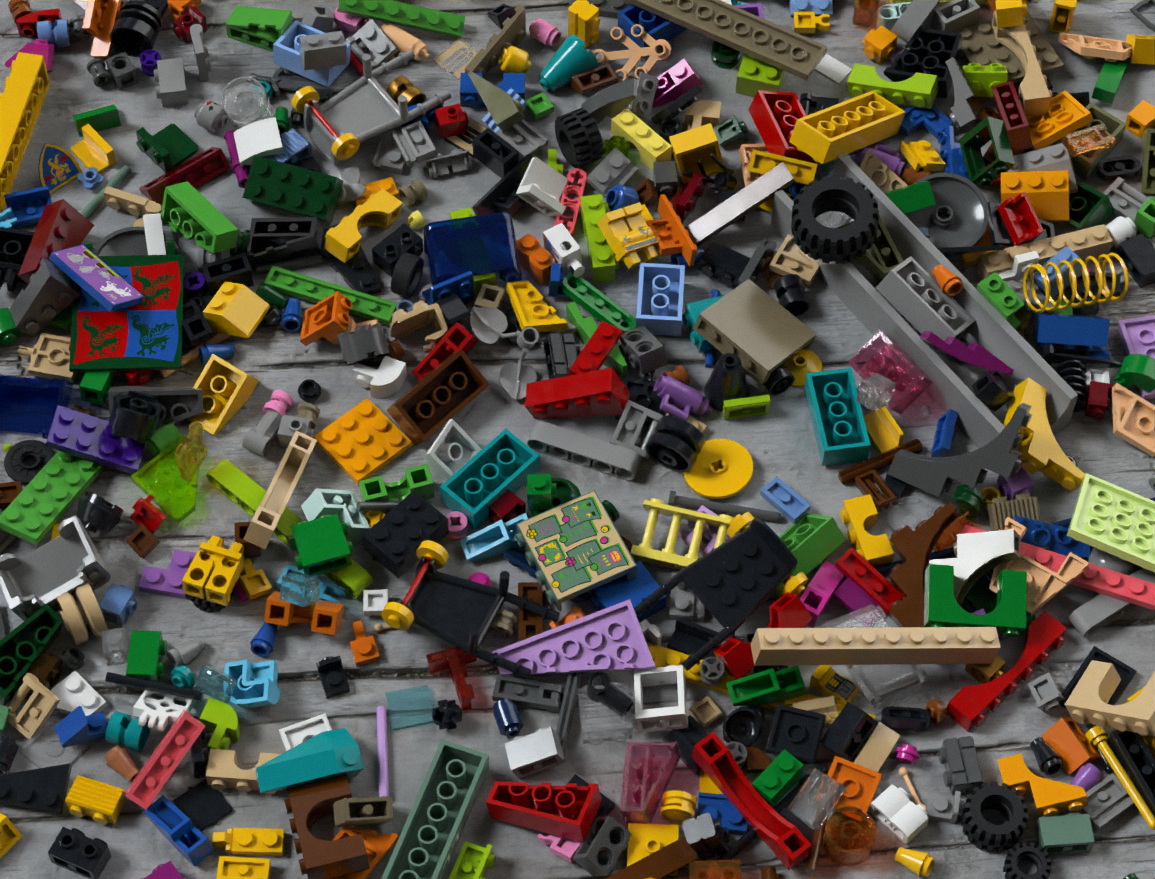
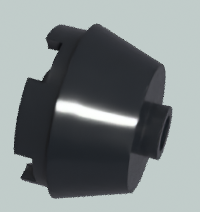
[76,491,124,534]

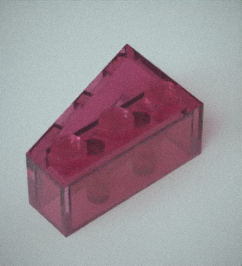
[620,742,681,824]

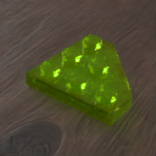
[130,435,201,524]

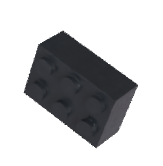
[363,491,449,578]

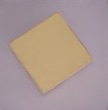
[688,696,723,730]

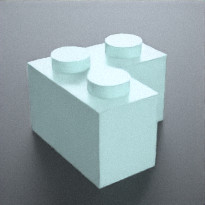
[301,488,370,546]

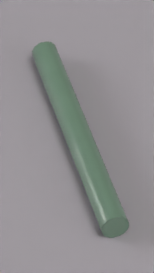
[81,165,131,219]

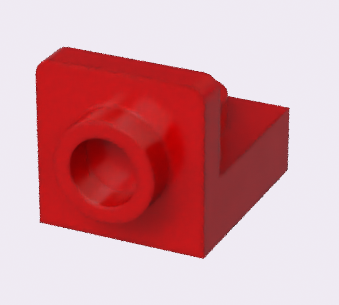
[129,495,167,534]

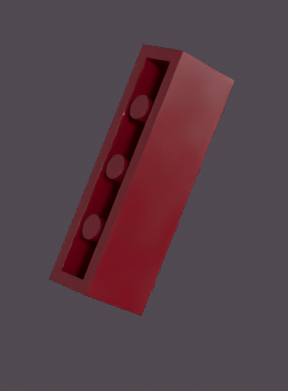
[991,81,1033,152]

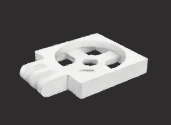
[132,690,197,731]

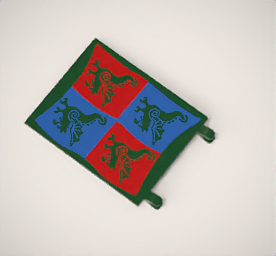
[69,240,184,372]

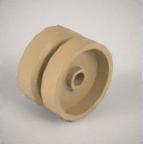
[56,584,109,646]

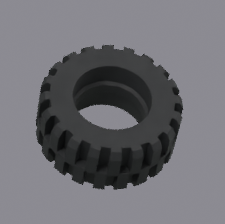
[791,176,879,264]

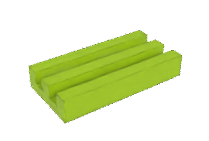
[722,394,771,420]

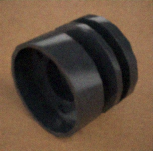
[109,0,163,57]

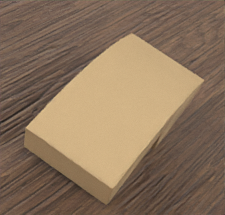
[853,722,901,772]

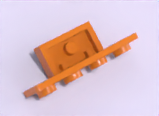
[82,0,121,58]
[646,194,698,266]

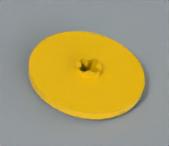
[683,439,753,499]

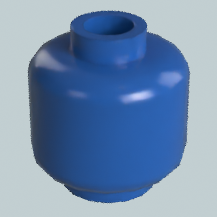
[606,185,639,211]

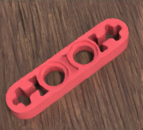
[554,168,587,237]

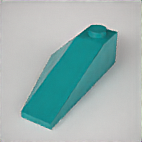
[255,728,364,794]

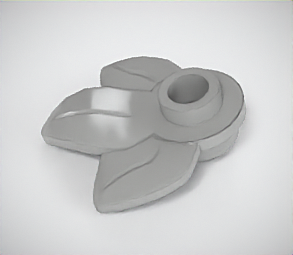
[329,166,366,205]

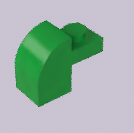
[1115,354,1155,393]

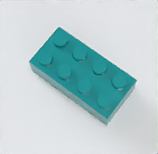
[804,368,871,466]
[440,428,540,529]

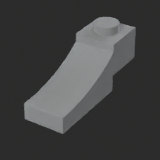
[945,57,977,128]

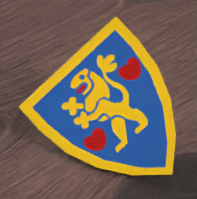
[38,143,83,194]

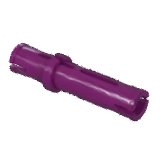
[224,130,249,188]

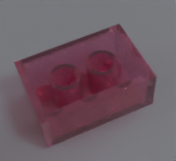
[848,330,933,415]

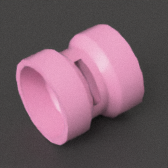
[262,389,294,417]

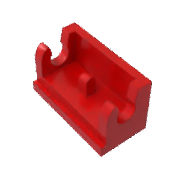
[997,192,1044,246]

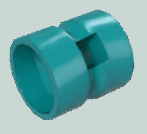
[105,711,151,752]

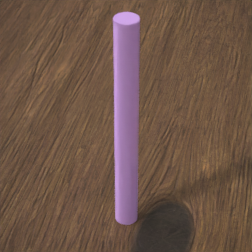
[376,706,389,797]

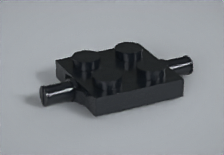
[615,370,664,426]

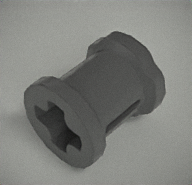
[87,58,112,87]

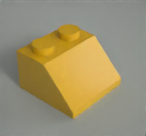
[203,281,270,338]

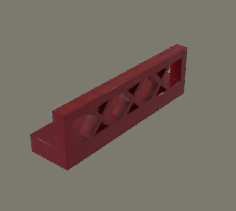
[139,147,231,205]

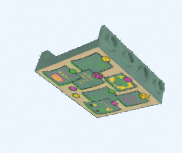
[515,490,637,611]

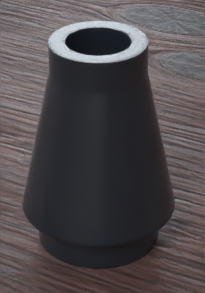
[1030,737,1063,775]

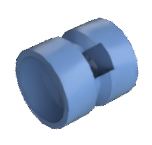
[37,19,71,47]

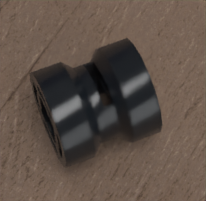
[659,119,681,145]

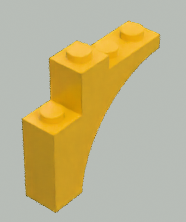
[1003,377,1085,492]

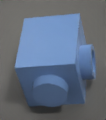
[99,583,137,626]

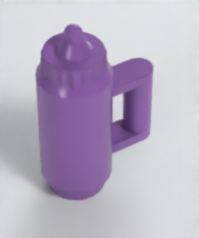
[849,143,906,178]
[653,375,713,420]

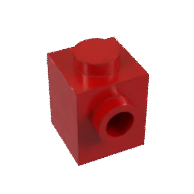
[435,103,469,139]

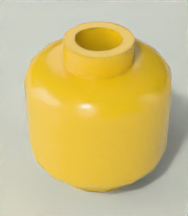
[498,46,531,73]

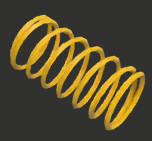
[1023,252,1129,314]

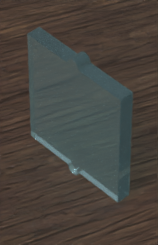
[386,685,434,731]

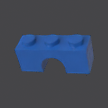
[460,73,525,107]

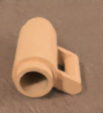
[381,23,430,62]

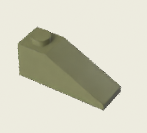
[468,71,524,131]
[1141,128,1155,195]

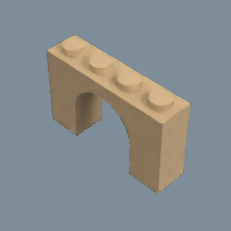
[1065,660,1155,736]

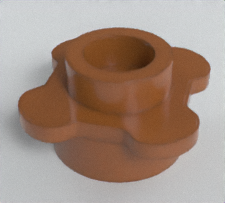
[386,338,405,361]

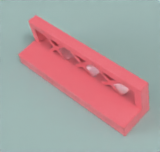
[125,709,205,810]

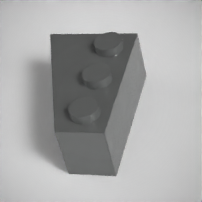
[9,257,81,337]

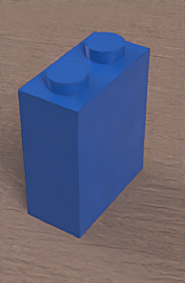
[590,561,666,622]

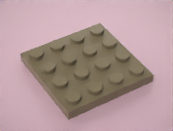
[953,11,1064,84]

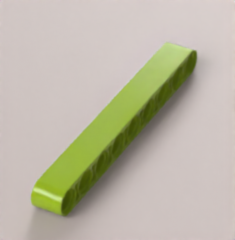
[206,459,374,599]

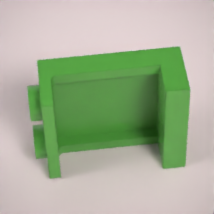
[977,272,1024,331]

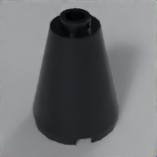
[704,353,750,412]

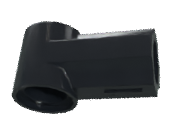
[587,671,635,717]

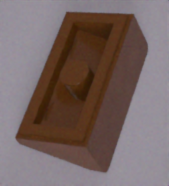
[570,63,619,94]

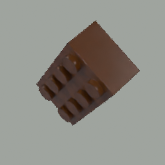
[386,349,490,446]

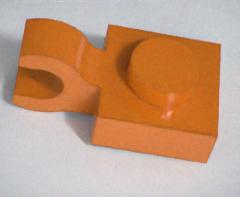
[350,620,380,667]

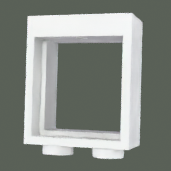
[634,665,688,733]

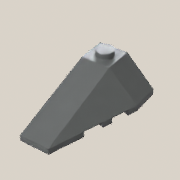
[108,386,203,429]

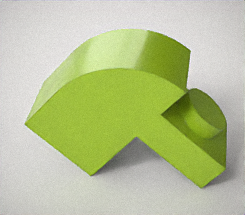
[199,697,241,753]

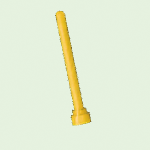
[1085,726,1155,829]

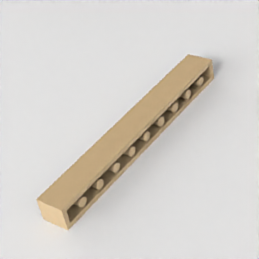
[751,627,1001,666]

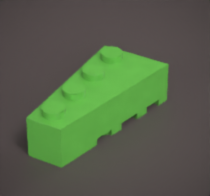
[161,181,238,254]

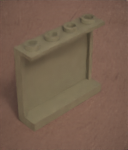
[693,279,817,385]

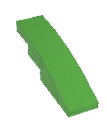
[566,301,627,379]

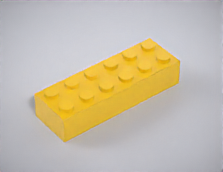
[789,91,906,164]

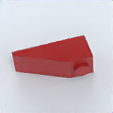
[411,322,479,381]

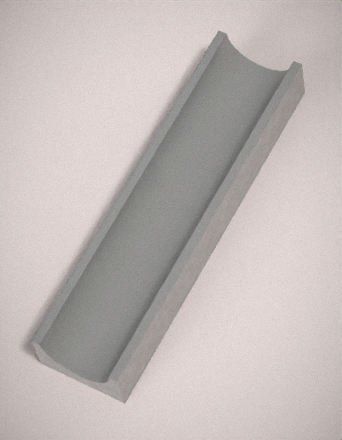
[771,152,1078,450]

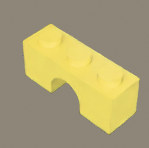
[611,108,672,172]

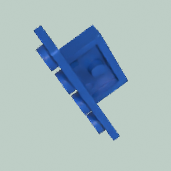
[938,125,969,180]

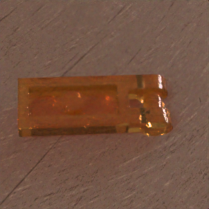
[1061,123,1117,158]

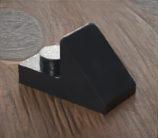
[435,293,471,326]

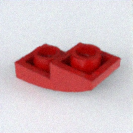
[16,9,62,37]

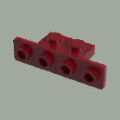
[660,168,711,225]

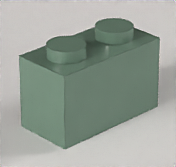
[1035,812,1095,855]

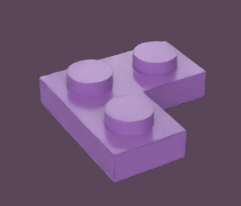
[139,549,196,599]

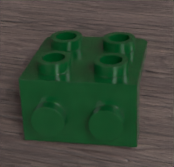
[136,124,198,173]

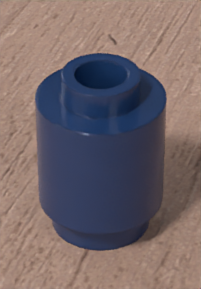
[493,698,524,737]

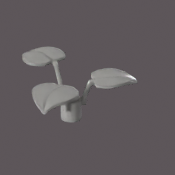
[470,307,577,400]

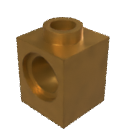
[965,655,1006,684]

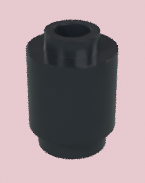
[0,735,19,775]

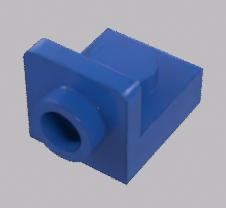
[548,262,570,298]

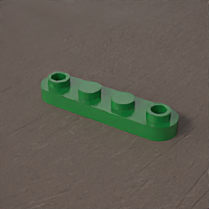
[561,274,636,334]

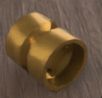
[386,76,426,107]

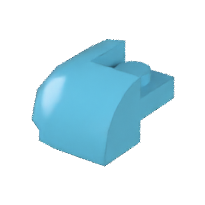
[223,659,281,708]

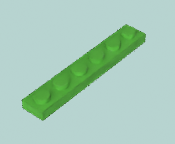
[337,0,466,39]
[264,266,397,326]

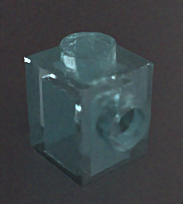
[279,571,320,607]

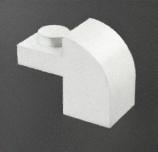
[353,356,407,398]

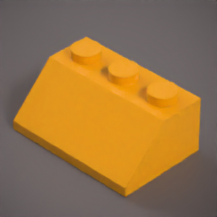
[1001,170,1069,222]

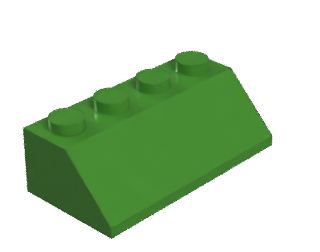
[770,513,846,598]

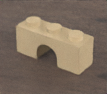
[206,749,283,794]

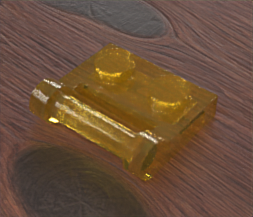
[175,422,208,482]

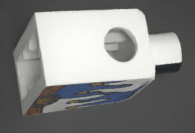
[543,223,585,277]

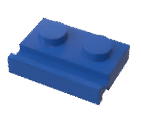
[697,792,747,835]

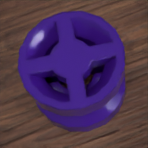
[139,49,161,77]
[184,272,207,296]

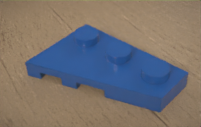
[1014,515,1090,557]

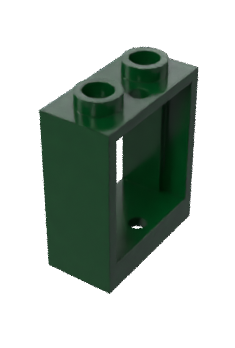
[959,116,1016,187]

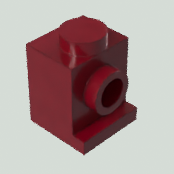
[173,5,208,44]
[1084,381,1114,419]
[489,489,526,524]

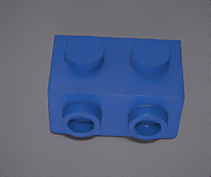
[4,186,52,229]

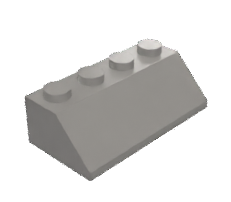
[876,256,975,353]

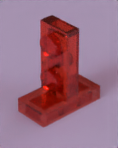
[426,647,477,711]

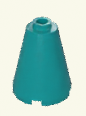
[539,34,598,91]

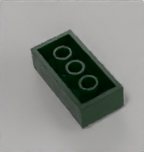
[243,155,343,223]

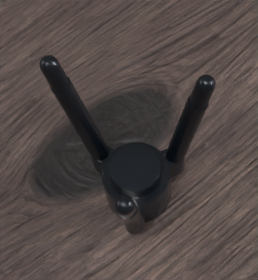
[682,153,737,191]

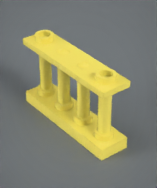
[630,498,733,571]

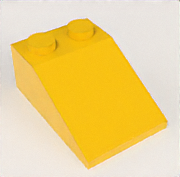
[186,354,259,436]

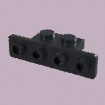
[472,154,533,224]

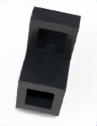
[182,300,213,347]
[972,371,1014,412]

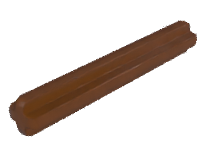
[838,439,923,484]

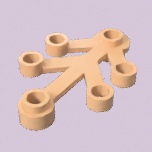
[592,24,671,82]

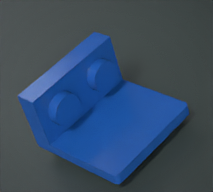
[422,271,474,305]

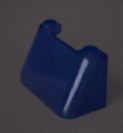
[423,212,522,286]
[0,375,73,439]

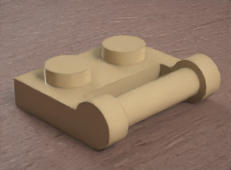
[6,673,61,740]

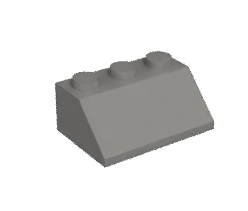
[1008,142,1078,194]

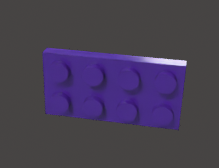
[45,405,145,475]

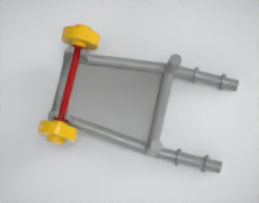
[291,50,451,165]

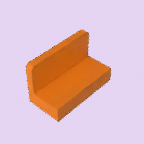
[1042,717,1101,774]

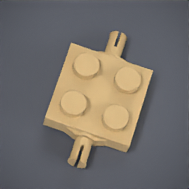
[18,333,77,383]

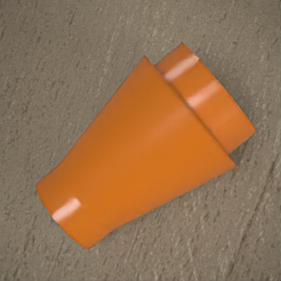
[932,264,963,296]

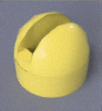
[408,210,427,230]

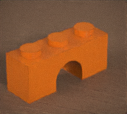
[264,591,344,636]

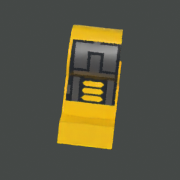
[810,665,859,705]

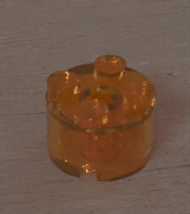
[823,806,877,866]

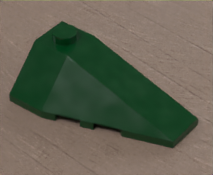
[1064,180,1115,230]

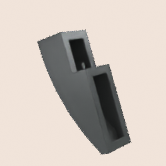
[581,78,638,125]

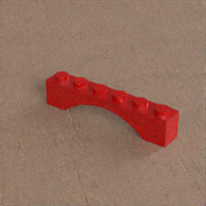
[947,610,1067,732]
[692,732,812,871]

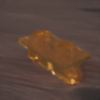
[933,511,974,551]

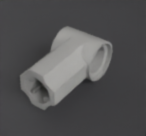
[242,410,282,457]

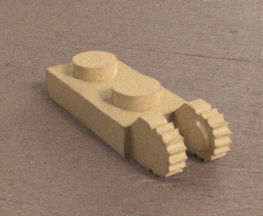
[104,186,162,216]

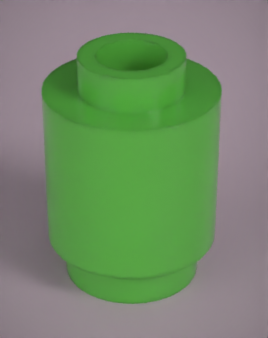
[146,423,182,456]

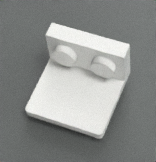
[516,157,568,217]

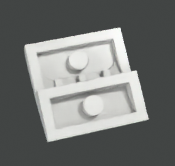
[233,117,283,166]

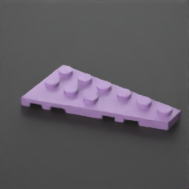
[493,599,656,676]

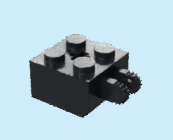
[0,227,35,292]

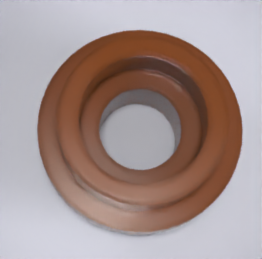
[925,699,947,724]

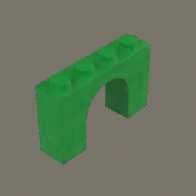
[924,564,1027,637]

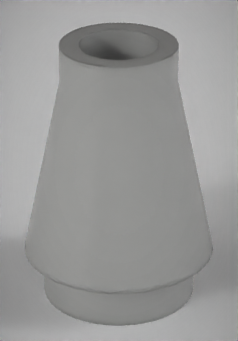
[167,637,205,668]

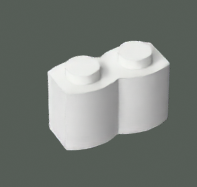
[870,784,929,844]

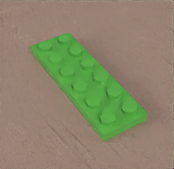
[0,451,106,546]

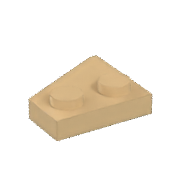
[769,234,819,286]

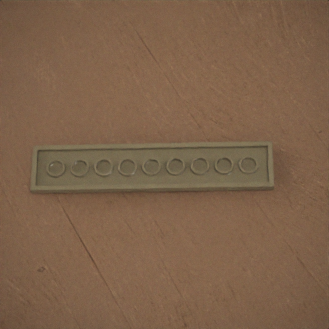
[624,0,827,80]

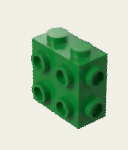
[288,514,355,578]

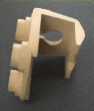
[389,300,448,352]

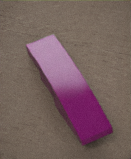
[920,331,1014,374]

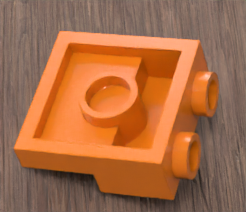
[300,291,353,346]

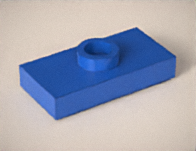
[931,409,957,457]

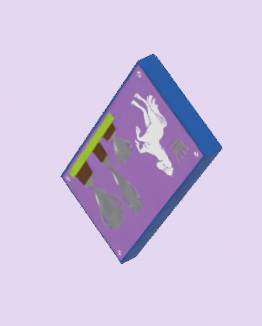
[49,244,144,312]

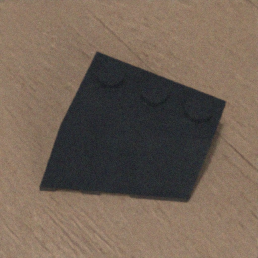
[884,28,962,98]

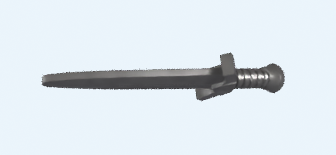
[247,67,345,97]

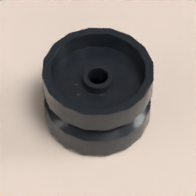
[645,416,705,473]

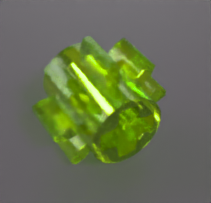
[603,135,630,158]

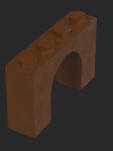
[284,774,370,879]

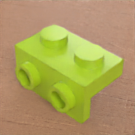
[962,63,1008,97]
[448,841,496,879]

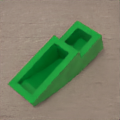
[1092,60,1129,104]
[726,665,807,706]

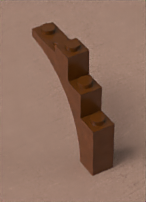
[889,501,959,627]

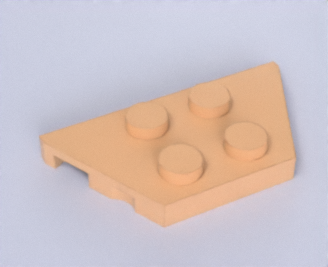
[1058,32,1132,62]
[1112,383,1155,457]

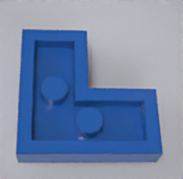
[899,105,954,138]

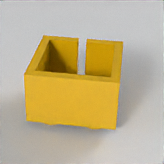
[669,123,724,184]

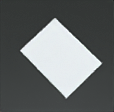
[815,54,852,83]

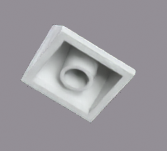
[426,419,482,480]

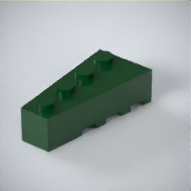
[0,604,63,706]

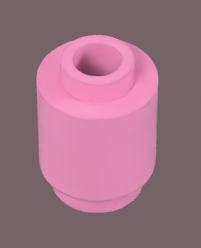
[529,18,561,47]

